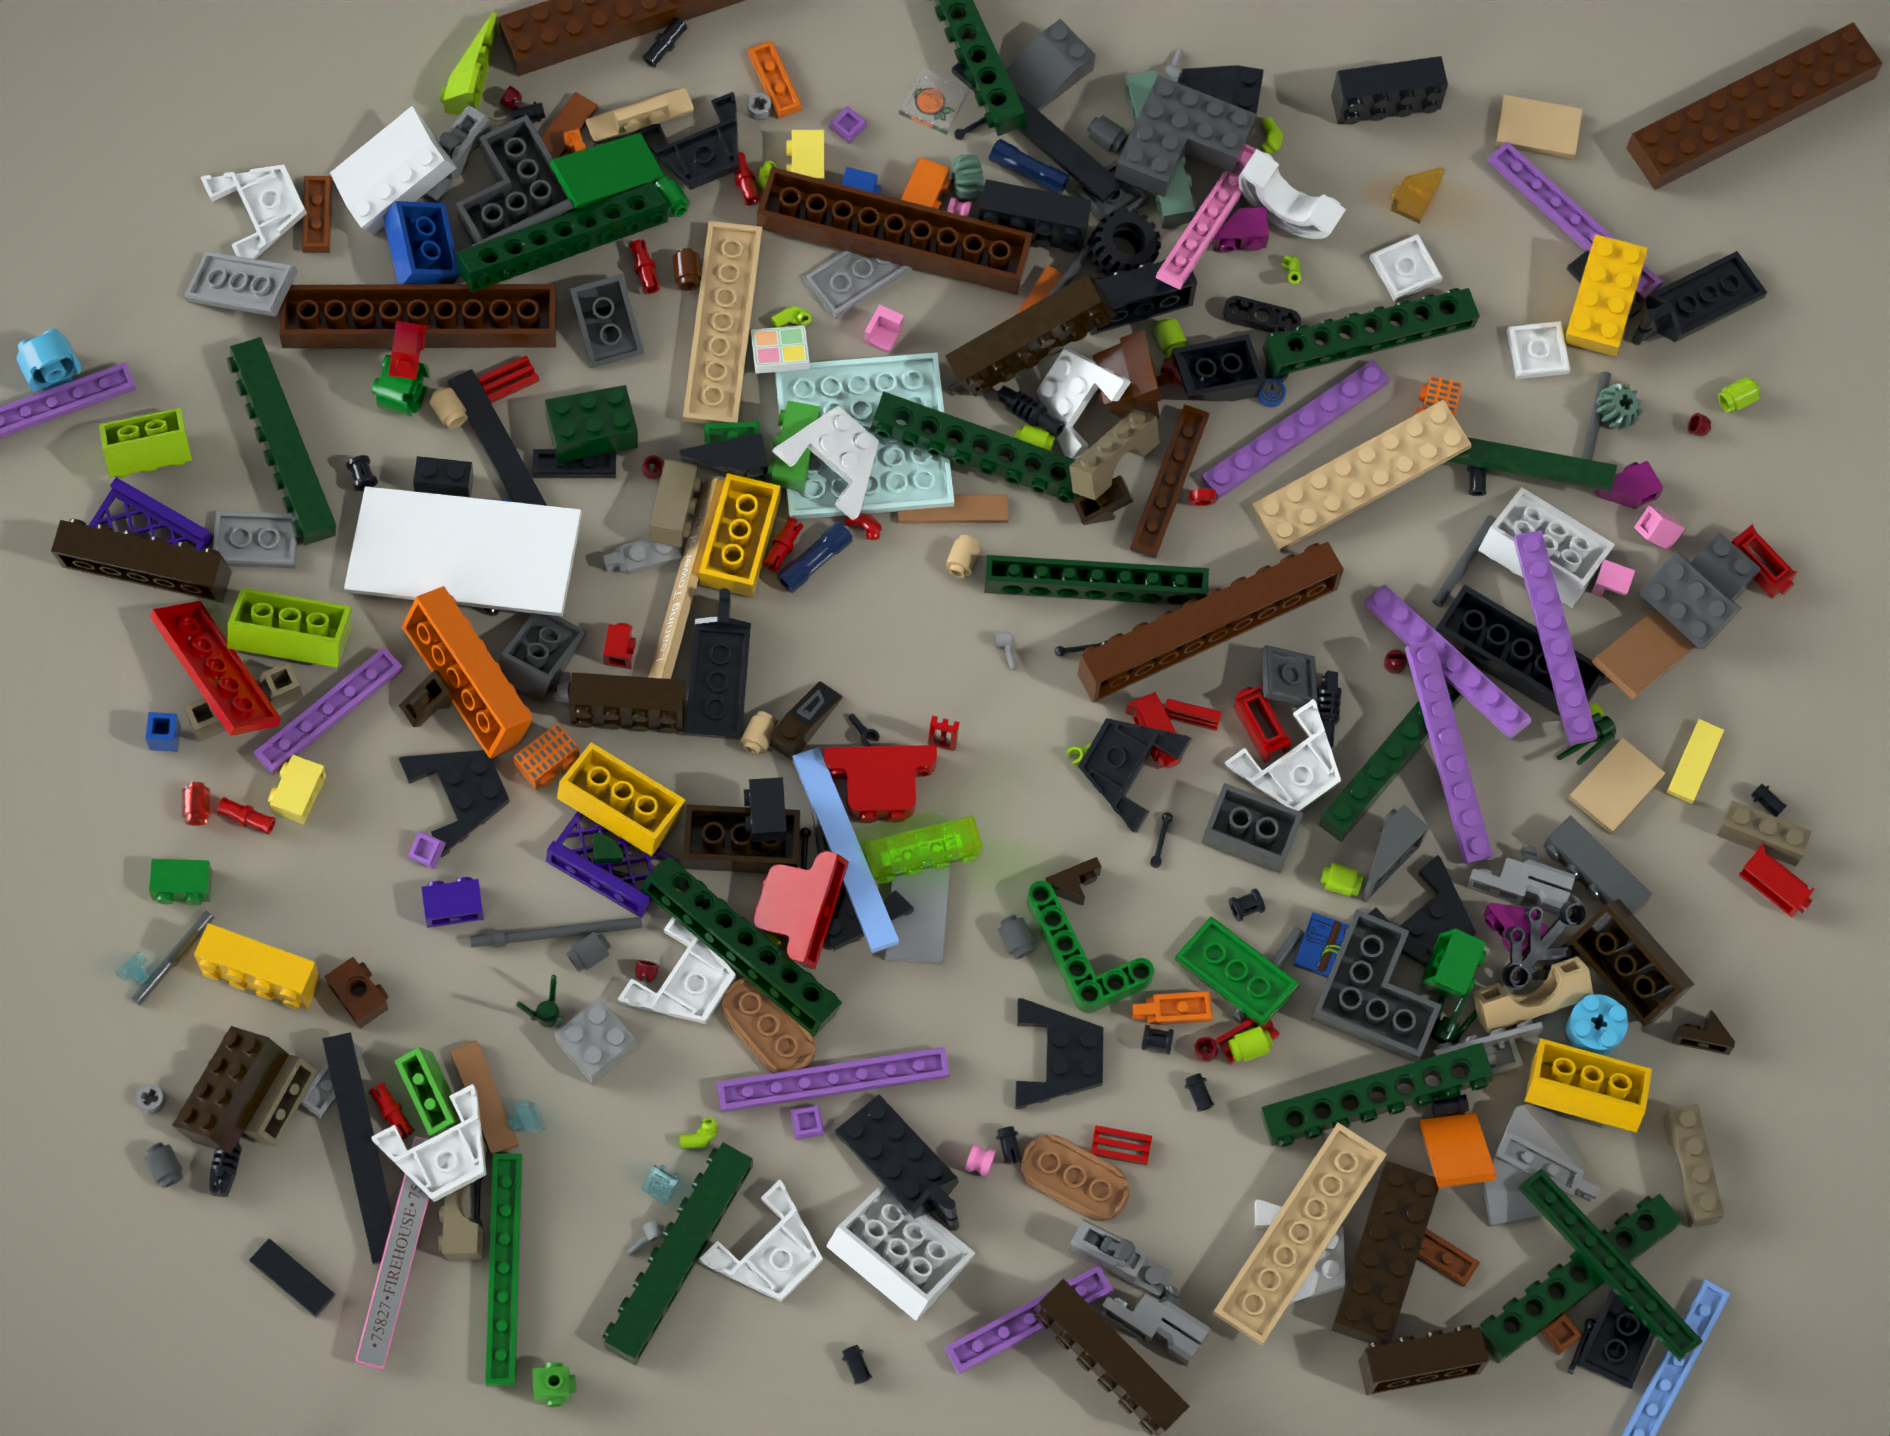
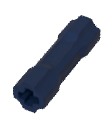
[988,139,1070,194]
[776,522,853,593]

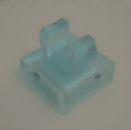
[115,951,150,985]
[508,1099,546,1134]
[641,1164,679,1205]

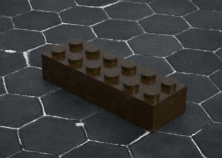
[945,274,1116,397]
[51,519,232,603]
[1331,1161,1439,1344]
[1033,1279,1190,1436]

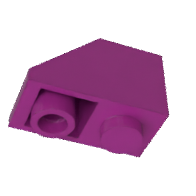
[1213,207,1269,253]
[1595,460,1663,509]
[1483,903,1548,955]

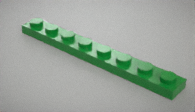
[485,1154,522,1387]

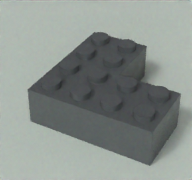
[1115,75,1257,197]
[456,115,576,244]
[1311,909,1442,1062]

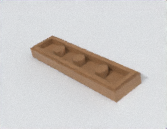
[898,494,1008,523]
[450,1040,519,1157]

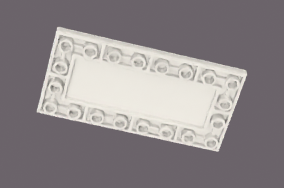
[344,486,582,617]

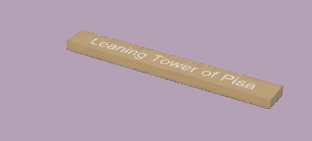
[648,478,725,679]

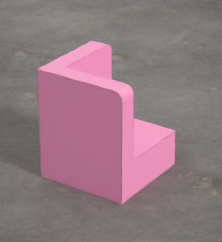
[865,304,904,353]
[1634,505,1685,550]
[1591,559,1635,597]

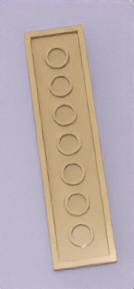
[683,221,762,424]
[1252,400,1471,552]
[1213,1123,1387,1346]

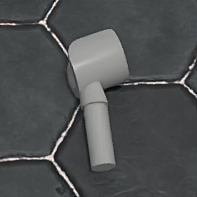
[1164,49,1184,82]
[995,631,1017,670]
[626,1220,662,1256]

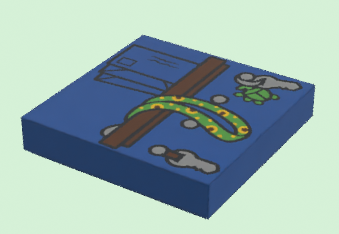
[1293,912,1349,978]

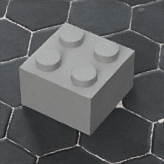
[554,998,637,1085]

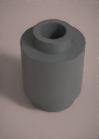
[1087,115,1129,153]
[998,915,1035,960]
[566,932,611,972]
[144,1142,184,1188]

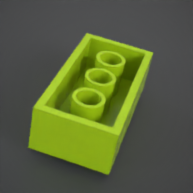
[227,587,352,668]

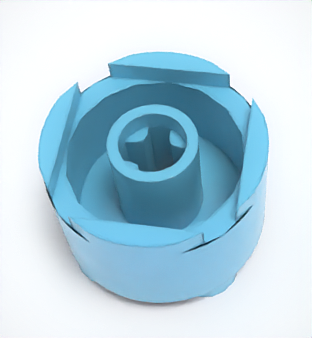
[17,329,81,392]
[1565,994,1628,1056]

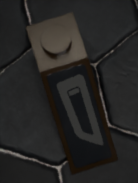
[770,681,843,761]

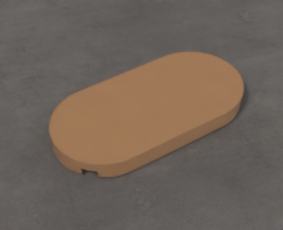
[722,977,815,1073]
[1020,1135,1129,1221]

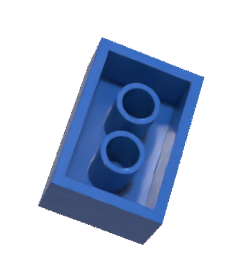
[383,201,461,284]

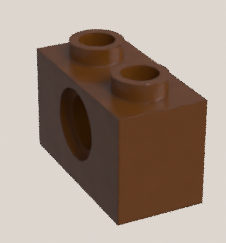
[325,957,389,1029]

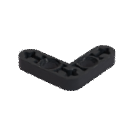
[1223,296,1301,383]

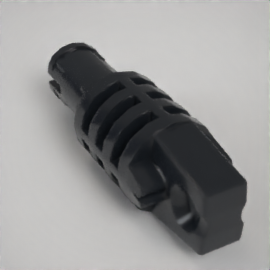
[997,385,1065,437]
[1317,670,1341,748]
[209,1139,242,1197]

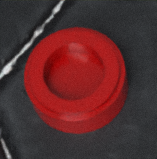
[1189,488,1217,506]

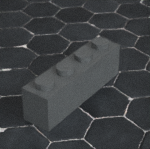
[1543,815,1652,915]

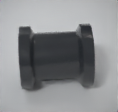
[346,455,378,491]
[1229,888,1265,922]
[1141,1025,1174,1055]

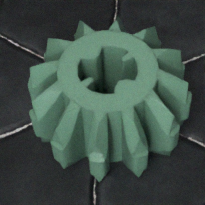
[951,154,984,200]
[1596,382,1643,430]

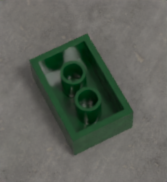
[545,385,638,463]

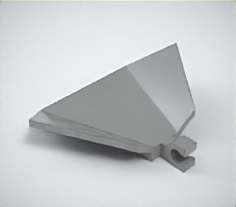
[1483,1103,1600,1226]

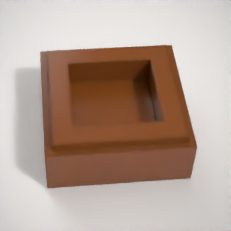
[1541,1313,1583,1355]

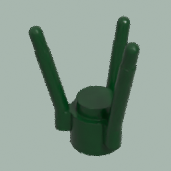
[1557,713,1616,765]
[516,975,565,1028]
[1431,991,1477,1044]

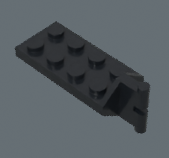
[1631,251,1768,345]
[685,588,751,740]
[835,1094,959,1231]

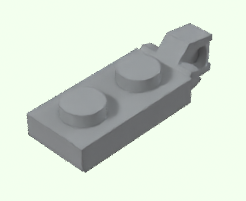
[603,539,682,574]
[300,1042,363,1119]

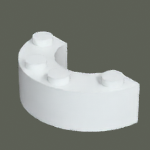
[1239,149,1346,239]

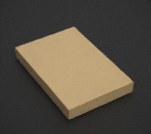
[1495,95,1582,159]
[1568,738,1666,834]

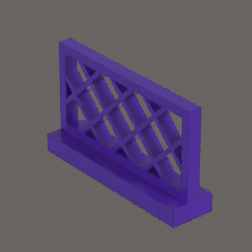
[88,477,213,551]
[546,811,679,918]

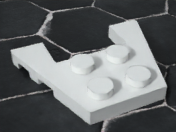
[201,165,307,259]
[1036,349,1131,460]
[772,406,879,520]
[1224,699,1342,812]
[617,917,736,1024]
[371,1084,487,1202]
[699,1179,823,1302]
[1255,1200,1345,1305]

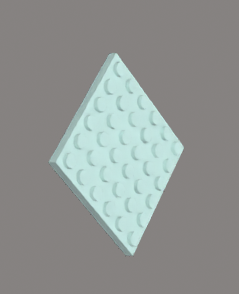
[775,353,954,519]

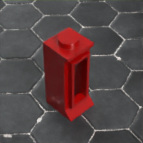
[388,321,427,380]
[1731,524,1797,598]
[1233,685,1292,763]
[1125,692,1184,769]
[1739,844,1815,918]

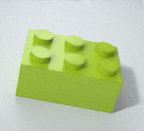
[99,407,192,478]

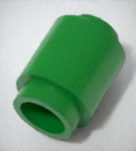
[655,177,690,217]

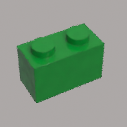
[149,859,212,905]

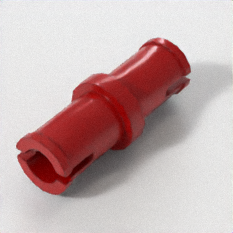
[734,152,761,206]
[629,239,660,294]
[762,517,803,572]
[217,797,276,835]
[368,1082,415,1139]

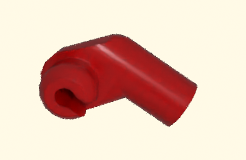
[845,513,882,540]

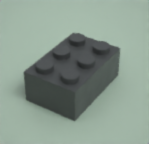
[1639,552,1742,649]
[1202,783,1303,873]

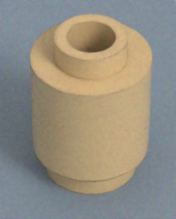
[429,387,468,429]
[945,535,980,578]
[741,711,778,755]

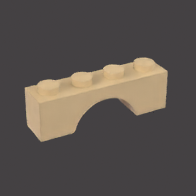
[1473,956,1593,1033]

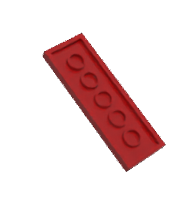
[150,601,281,736]

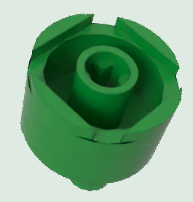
[372,354,429,417]

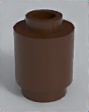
[672,248,701,291]

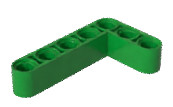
[1027,880,1154,1013]

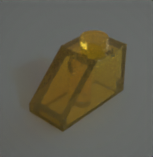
[1389,167,1445,224]

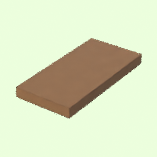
[1592,609,1696,700]

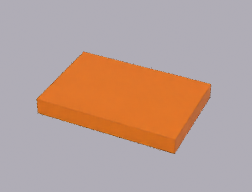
[1419,1113,1496,1188]

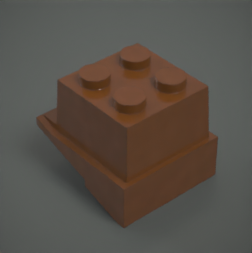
[1092,329,1172,420]

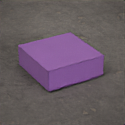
[830,106,867,144]
[407,831,446,869]
[790,1105,824,1140]

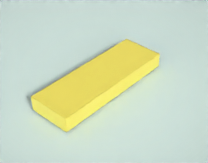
[1666,719,1724,804]

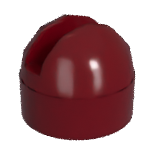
[499,86,522,109]
[1688,413,1711,436]
[642,455,664,479]
[1384,649,1407,674]
[635,960,659,983]
[1194,1037,1218,1062]

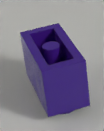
[421,877,484,928]

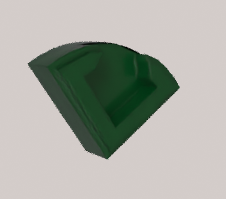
[593,833,623,863]

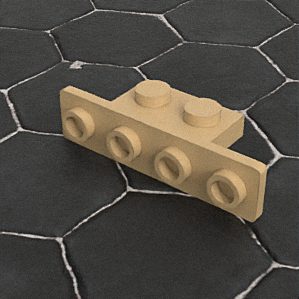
[586,88,694,144]

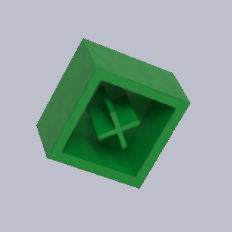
[1419,928,1486,999]

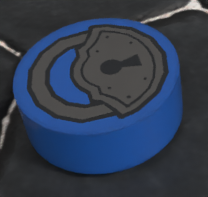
[1258,379,1286,407]

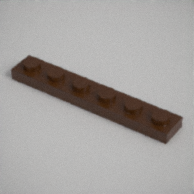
[1130,404,1210,559]

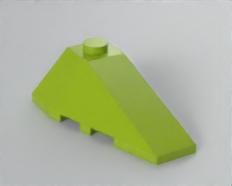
[440,12,499,116]

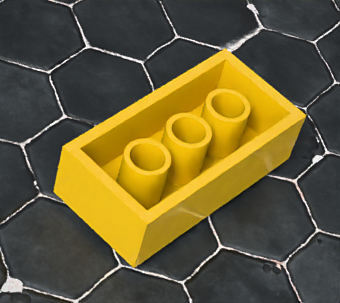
[1565,234,1648,357]
[699,473,781,598]
[557,742,686,856]
[194,923,321,1010]
[1525,1038,1652,1133]

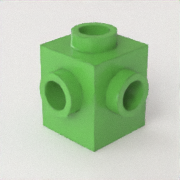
[533,1362,576,1407]

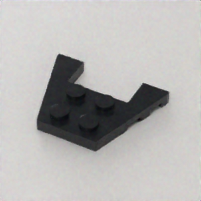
[637,92,740,190]
[1078,718,1193,833]
[399,750,510,857]
[825,847,914,951]
[1368,855,1476,967]
[1015,998,1103,1109]

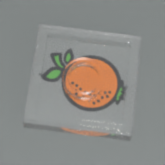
[899,67,969,135]

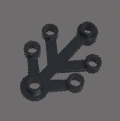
[1502,901,1586,990]

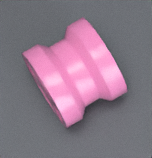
[947,197,973,217]
[965,1143,996,1178]

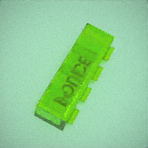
[863,815,983,884]

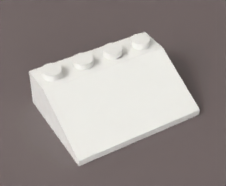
[330,106,457,235]
[1478,487,1615,608]
[826,1184,976,1321]

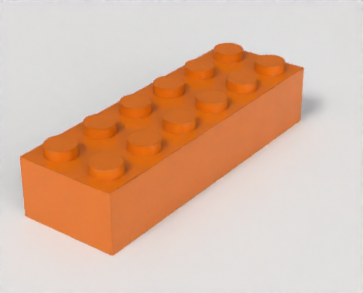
[401,586,533,759]

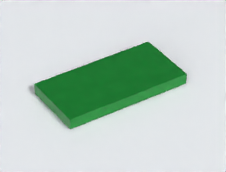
[550,133,665,209]
[1175,916,1299,1028]

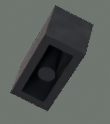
[413,456,474,498]
[743,777,787,843]

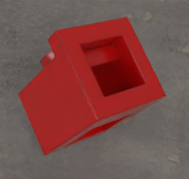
[603,623,636,669]

